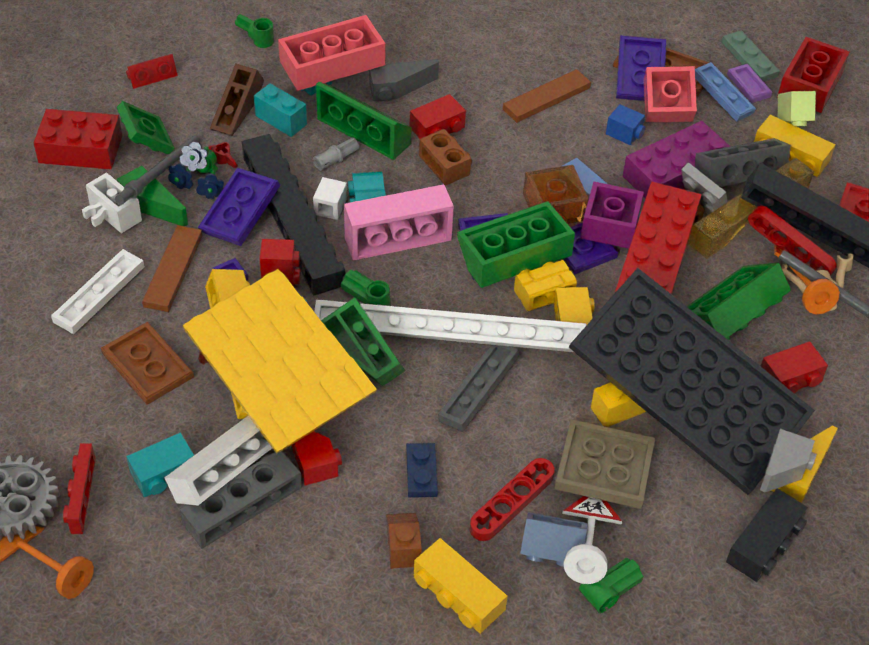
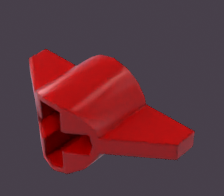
[209,142,238,168]

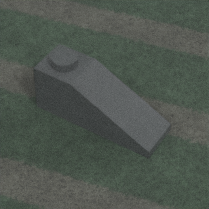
[369,59,439,101]

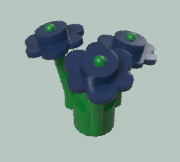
[168,142,224,199]

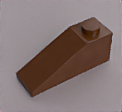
[210,63,265,136]

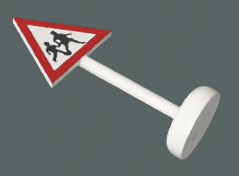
[562,496,622,584]

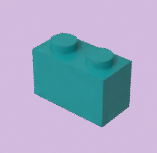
[254,83,307,137]
[126,432,194,498]

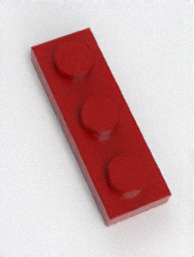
[63,443,96,534]

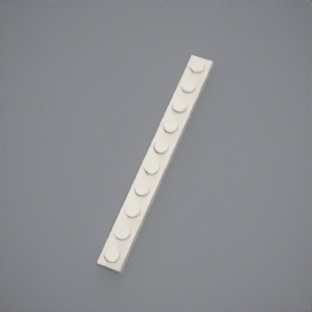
[314,300,586,352]

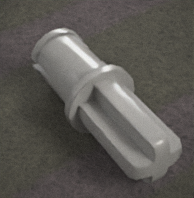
[313,138,359,171]

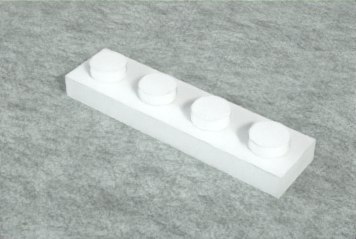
[51,249,144,334]

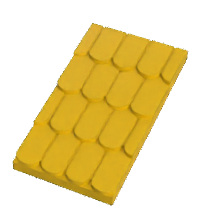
[183,269,377,454]

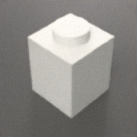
[313,177,347,220]

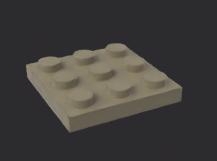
[554,419,655,509]

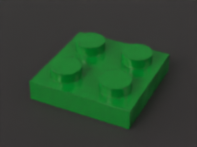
[116,101,175,155]

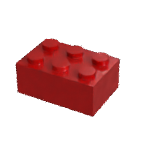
[777,37,850,113]
[33,109,123,170]

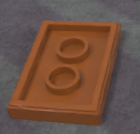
[101,322,194,405]

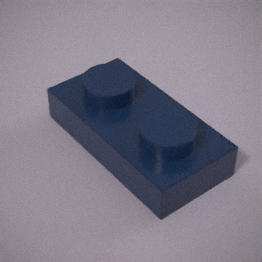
[406,443,438,498]

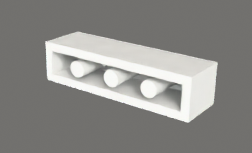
[164,416,272,505]

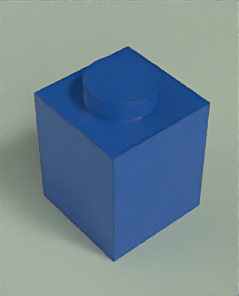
[606,104,646,145]

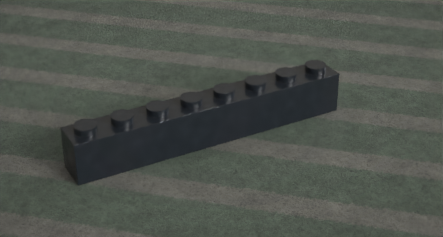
[241,134,346,296]

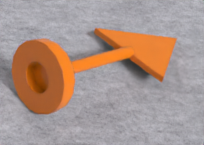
[774,245,840,315]
[0,526,94,599]

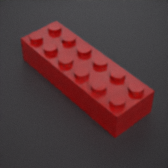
[614,181,701,295]

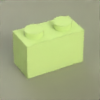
[778,91,816,127]

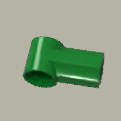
[341,270,391,306]
[579,558,644,614]

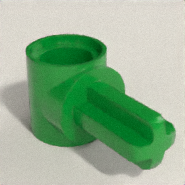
[235,14,274,48]

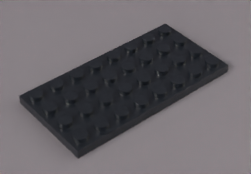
[569,268,815,495]

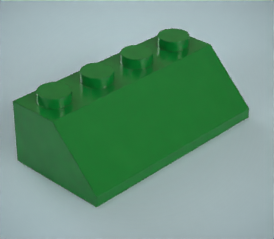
[316,82,412,160]
[457,201,575,288]
[686,263,791,341]

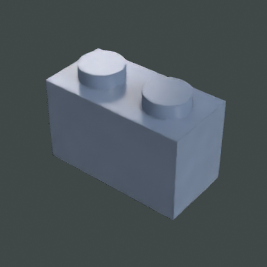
[520,512,587,567]

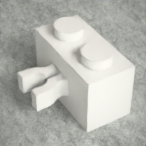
[82,172,142,234]

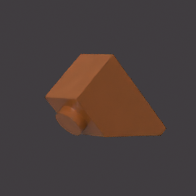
[386,513,422,569]

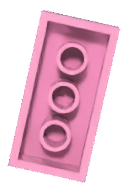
[344,184,454,260]

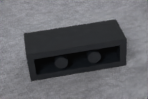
[726,488,808,582]

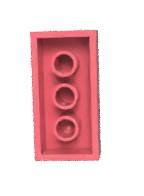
[278,15,385,91]

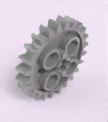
[0,455,60,542]

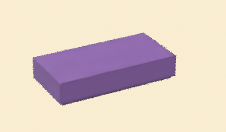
[727,64,772,103]

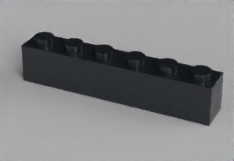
[740,163,869,268]

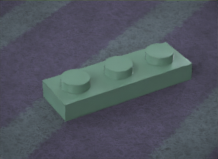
[722,30,780,82]

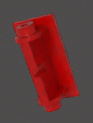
[126,54,178,89]

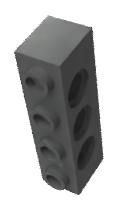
[695,138,791,187]
[180,451,301,549]

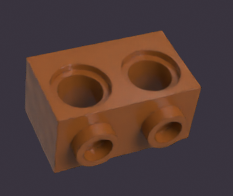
[419,129,472,186]

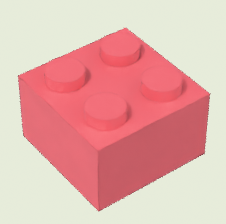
[644,66,697,122]

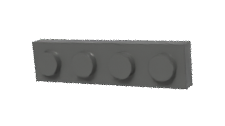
[438,345,519,432]

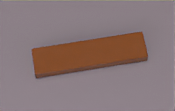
[503,69,591,123]
[142,225,203,312]

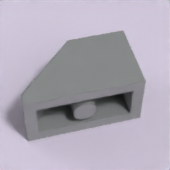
[760,429,817,492]

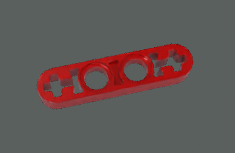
[748,205,837,276]
[470,458,555,541]

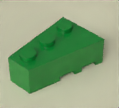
[321,297,405,386]

